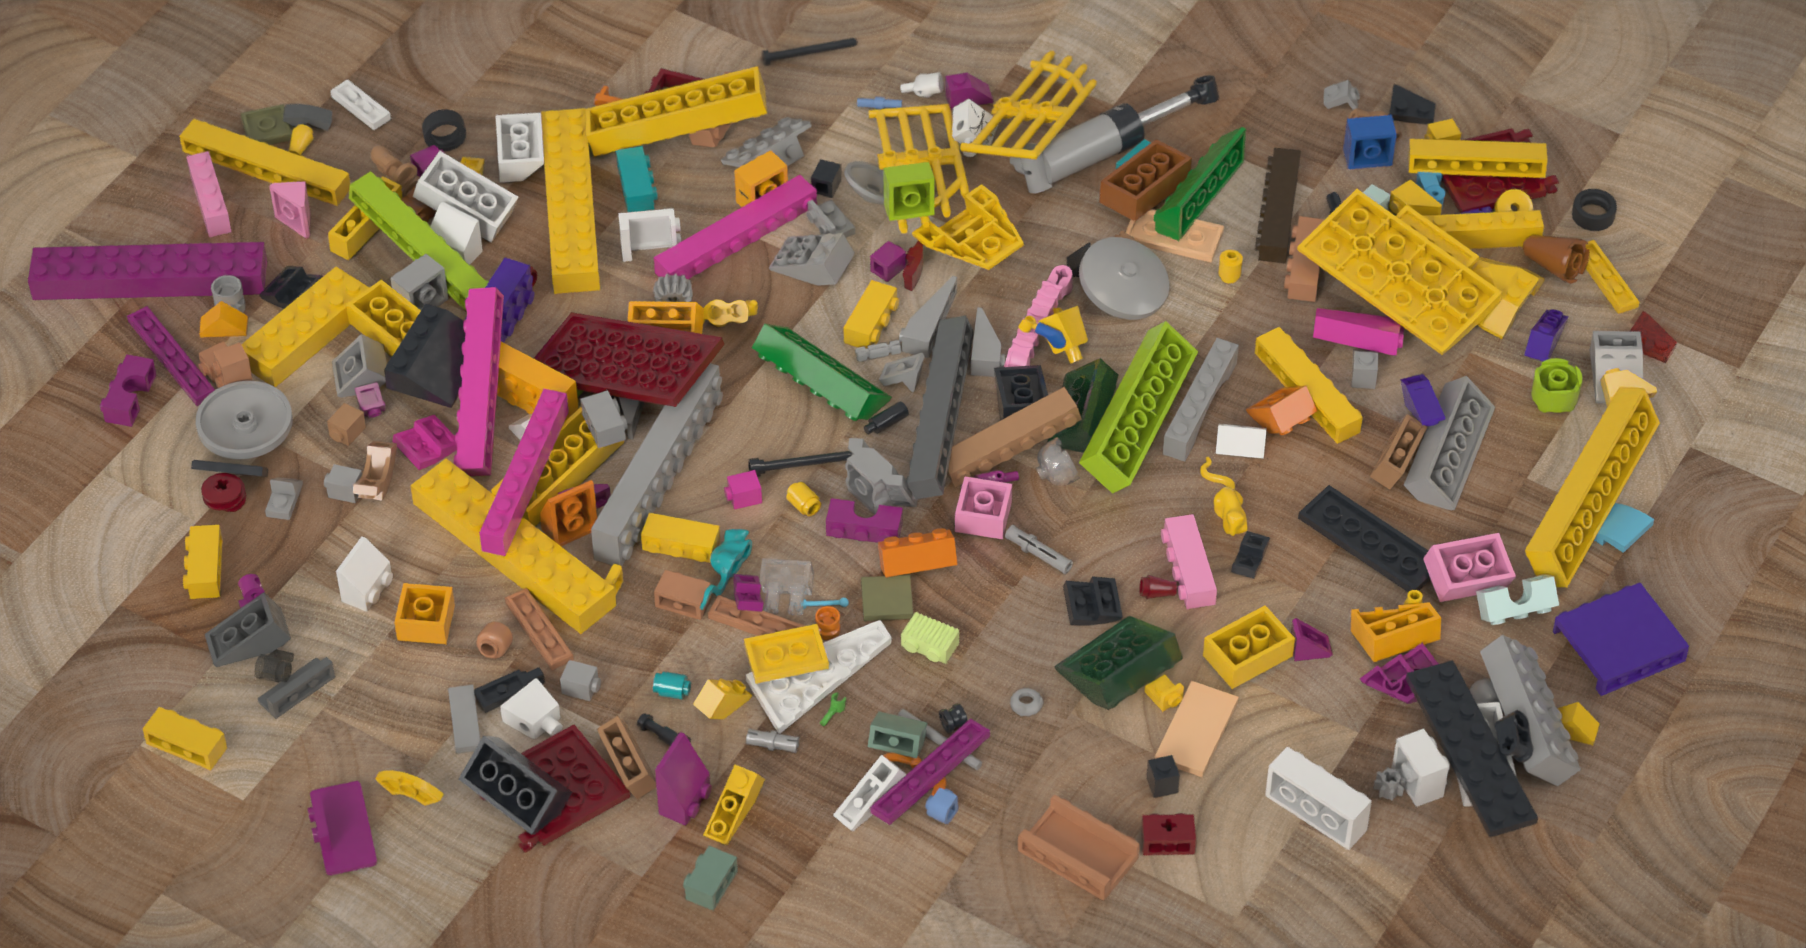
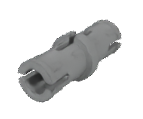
[746,728,799,753]

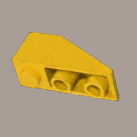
[703,765,765,845]

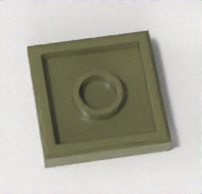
[240,104,292,145]
[861,575,913,621]

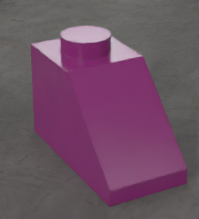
[945,72,993,110]

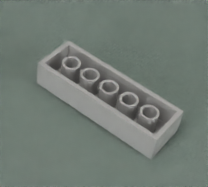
[1480,635,1581,786]

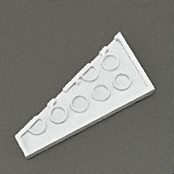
[746,620,891,734]

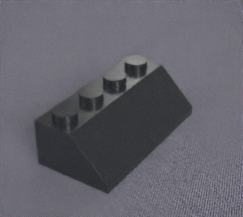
[458,735,573,835]

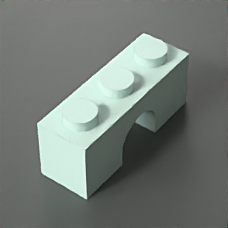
[1476,574,1559,625]

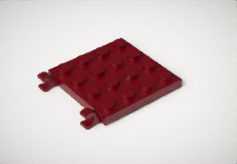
[1441,128,1559,213]
[479,724,630,853]

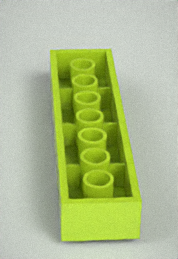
[1079,321,1198,494]

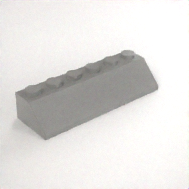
[1404,376,1495,511]

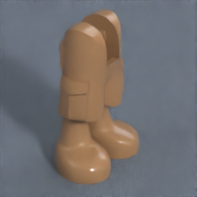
[371,146,421,196]

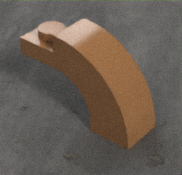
[353,441,397,500]

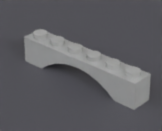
[1163,338,1239,462]

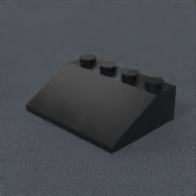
[384,304,466,408]

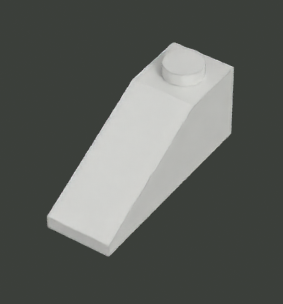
[833,755,907,831]

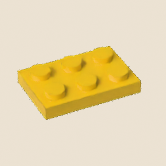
[744,624,829,684]

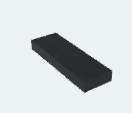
[191,460,268,477]

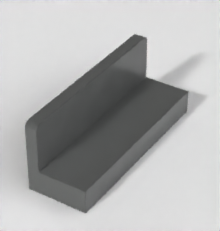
[258,657,335,719]

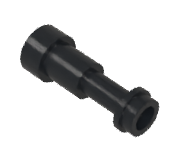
[637,713,691,746]

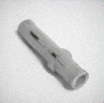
[1005,525,1073,574]

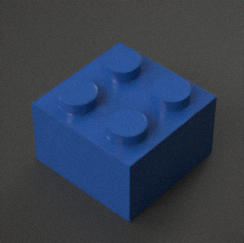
[1343,115,1397,170]

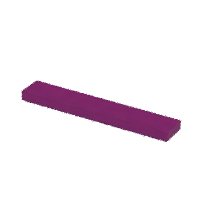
[127,306,215,406]
[870,719,990,825]

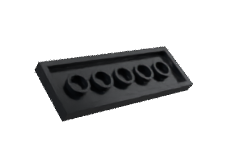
[1298,485,1431,592]

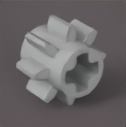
[1373,767,1406,800]

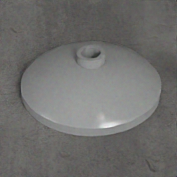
[844,161,884,205]

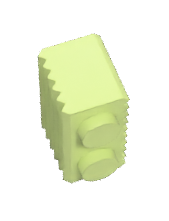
[901,612,959,664]

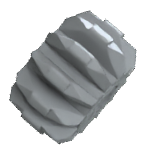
[653,273,693,302]

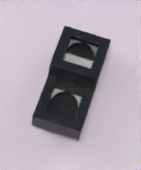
[1231,531,1270,579]

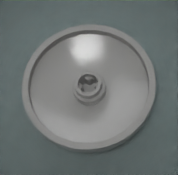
[1079,237,1169,320]
[196,381,293,459]

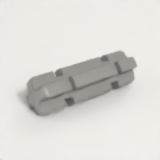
[855,340,901,361]

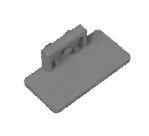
[721,117,812,167]

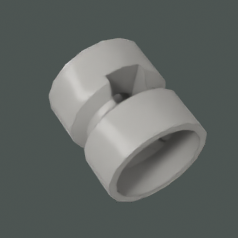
[211,275,246,313]

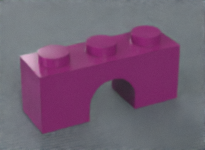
[100,354,157,427]
[826,498,903,543]

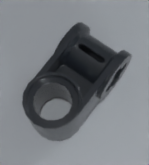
[1494,710,1533,763]

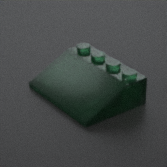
[1055,616,1183,710]

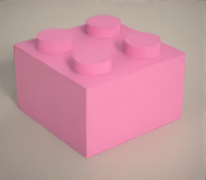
[955,477,1012,539]

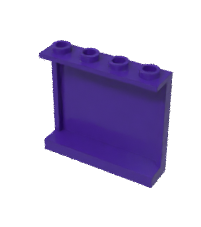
[1553,582,1689,696]

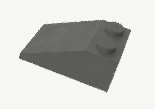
[205,592,291,667]

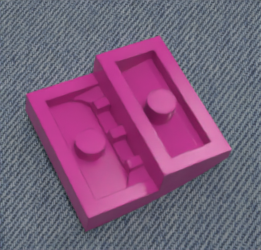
[392,415,457,470]

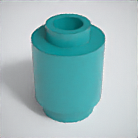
[653,671,691,700]

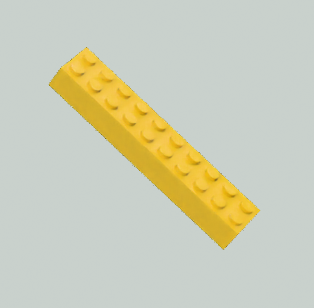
[541,108,600,294]
[1525,387,1660,588]
[410,458,616,634]

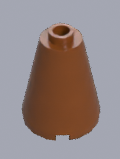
[1523,235,1590,284]

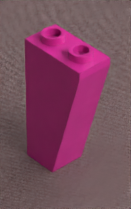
[1313,308,1404,356]

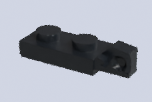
[474,667,545,713]

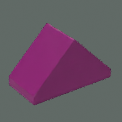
[1291,618,1333,661]

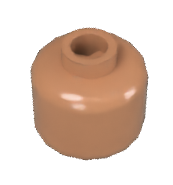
[476,622,513,659]

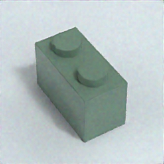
[868,711,927,758]
[683,846,738,911]

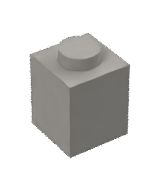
[324,464,362,503]
[560,660,601,701]

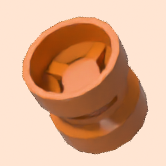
[815,606,840,641]

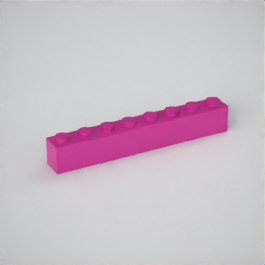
[654,175,817,279]
[453,287,504,476]
[479,389,569,556]

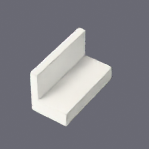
[1216,423,1266,458]

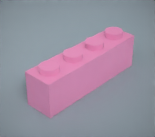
[186,151,231,237]
[1161,514,1217,609]

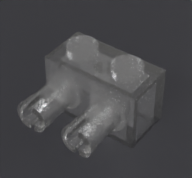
[759,558,814,616]

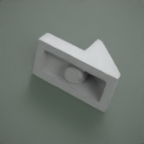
[879,353,924,392]
[265,477,303,520]

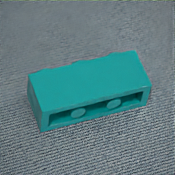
[616,146,658,213]

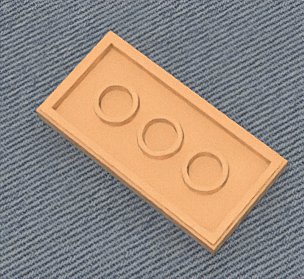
[1125,209,1224,263]
[1155,681,1239,777]

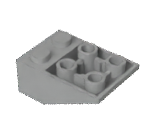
[769,233,855,286]
[1589,331,1643,403]

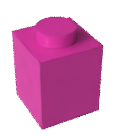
[724,470,762,510]

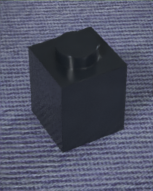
[811,159,842,198]
[1146,755,1180,798]

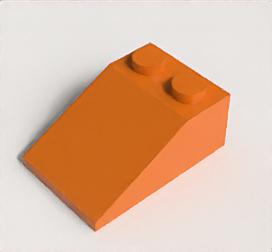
[540,480,597,546]

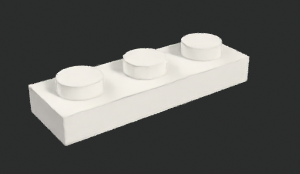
[330,79,391,130]

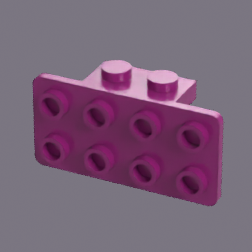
[307,781,377,875]

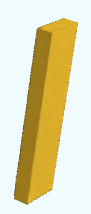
[1585,240,1640,314]

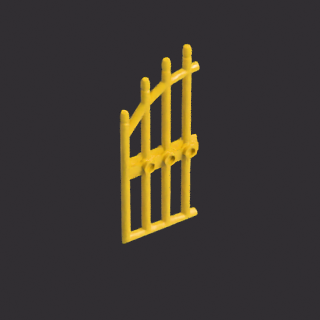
[960,50,1097,160]
[868,104,970,234]

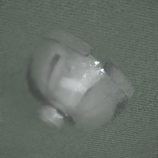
[1035,437,1080,486]

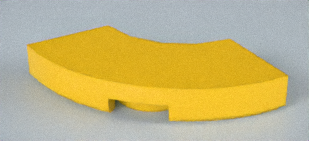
[375,770,444,806]

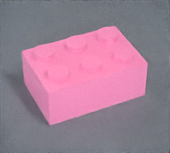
[1423,533,1516,602]

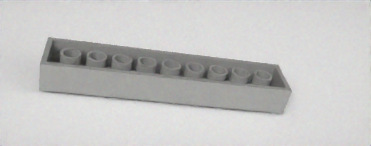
[591,363,723,566]

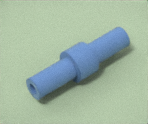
[857,97,902,109]

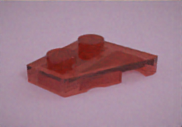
[1629,311,1677,364]

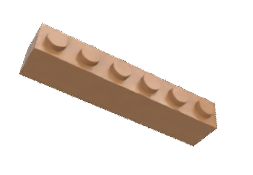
[947,387,1082,487]

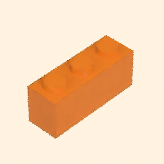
[878,528,957,578]

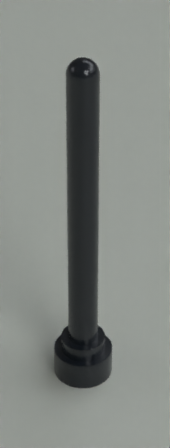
[748,451,852,477]

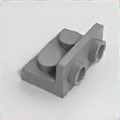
[806,200,855,238]

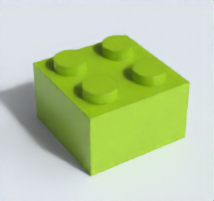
[883,162,935,221]

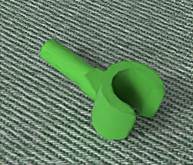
[820,692,846,726]

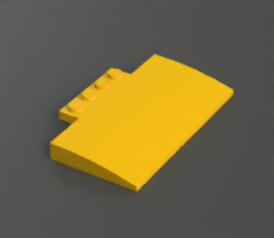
[1297,189,1502,355]

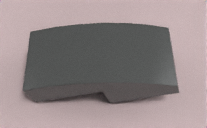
[283,104,332,131]

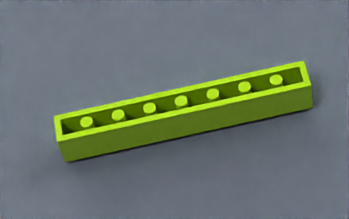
[349,171,489,312]

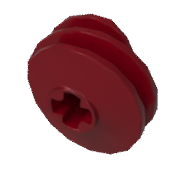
[201,473,247,512]

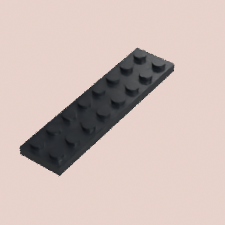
[1406,660,1538,838]

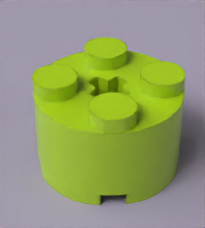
[1531,358,1582,413]

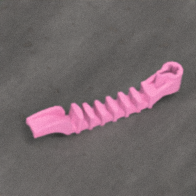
[995,265,1073,386]

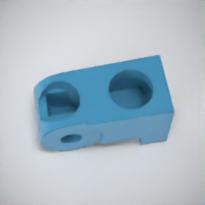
[1416,172,1445,210]

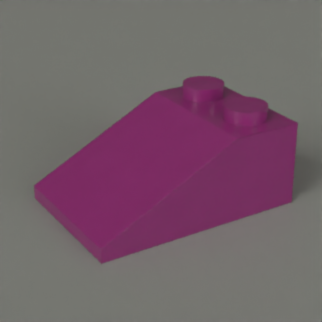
[655,732,712,826]

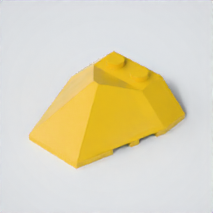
[912,184,1024,270]
[1470,257,1545,339]

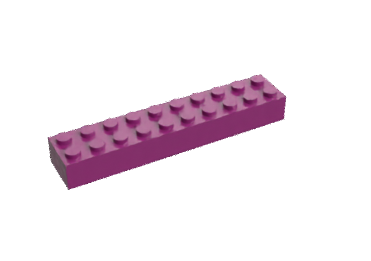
[28,242,267,300]

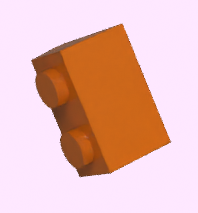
[1246,386,1318,435]

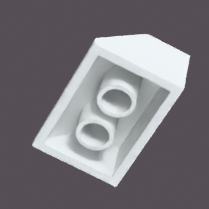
[496,113,544,182]

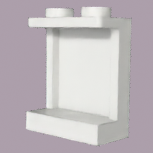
[619,208,681,262]

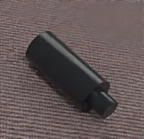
[863,401,909,435]

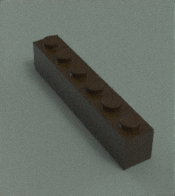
[1255,147,1301,264]

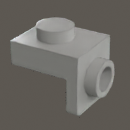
[1324,80,1360,110]

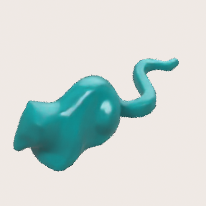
[700,529,752,610]

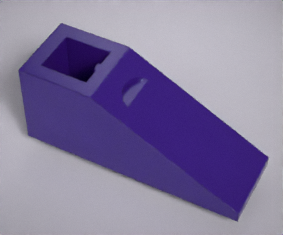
[1524,309,1569,362]
[1400,374,1446,426]

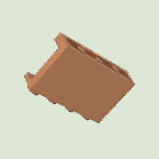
[1018,795,1140,901]

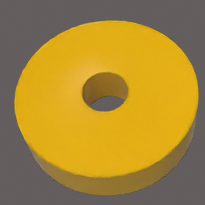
[1495,189,1533,212]

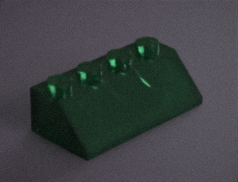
[1047,358,1119,453]

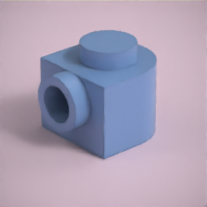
[925,788,958,824]

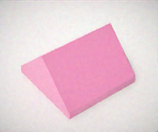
[269,182,311,239]

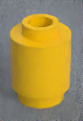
[1218,250,1243,284]
[786,482,821,517]

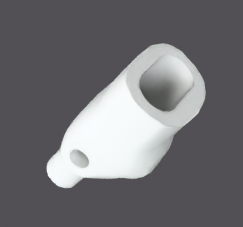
[901,72,943,98]

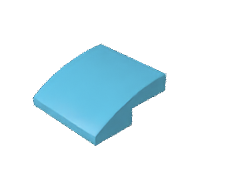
[1594,503,1654,553]

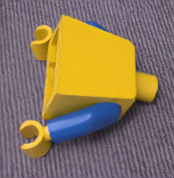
[1018,306,1088,364]

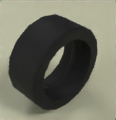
[422,109,466,152]
[1572,189,1617,231]

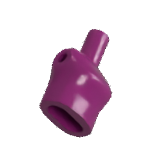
[973,470,1019,483]

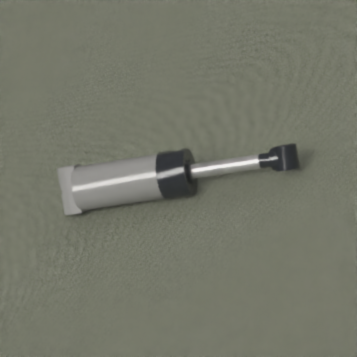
[1009,75,1220,193]

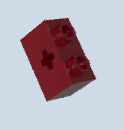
[1141,813,1196,856]

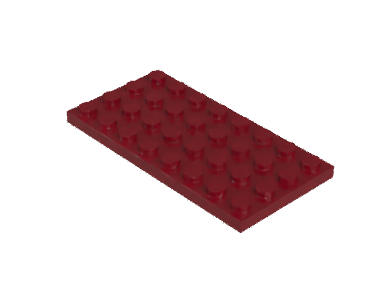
[533,312,725,407]

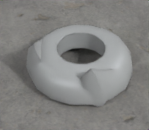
[1010,688,1044,717]

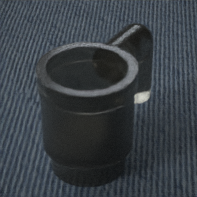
[254,649,294,682]

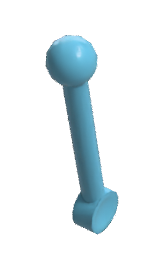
[797,598,849,609]

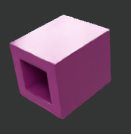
[870,241,906,282]

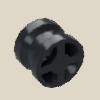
[939,703,968,733]

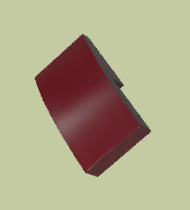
[902,240,923,291]

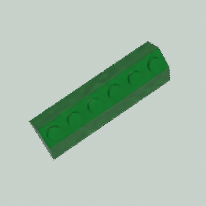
[1153,127,1246,241]
[752,323,892,421]

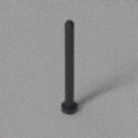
[761,38,857,66]

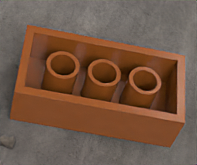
[1099,139,1192,221]

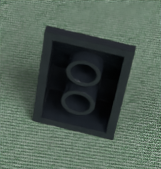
[994,365,1048,421]

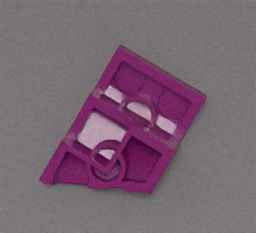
[1360,643,1438,704]

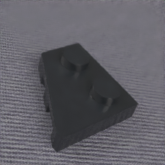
[1389,84,1436,125]

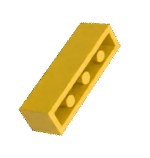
[328,176,403,261]

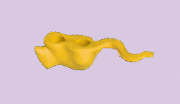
[703,299,758,327]
[1200,457,1248,536]

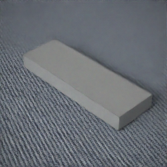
[448,685,480,754]

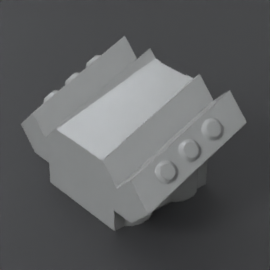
[845,438,918,515]

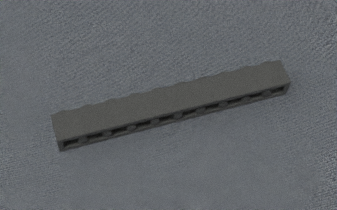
[906,315,974,499]

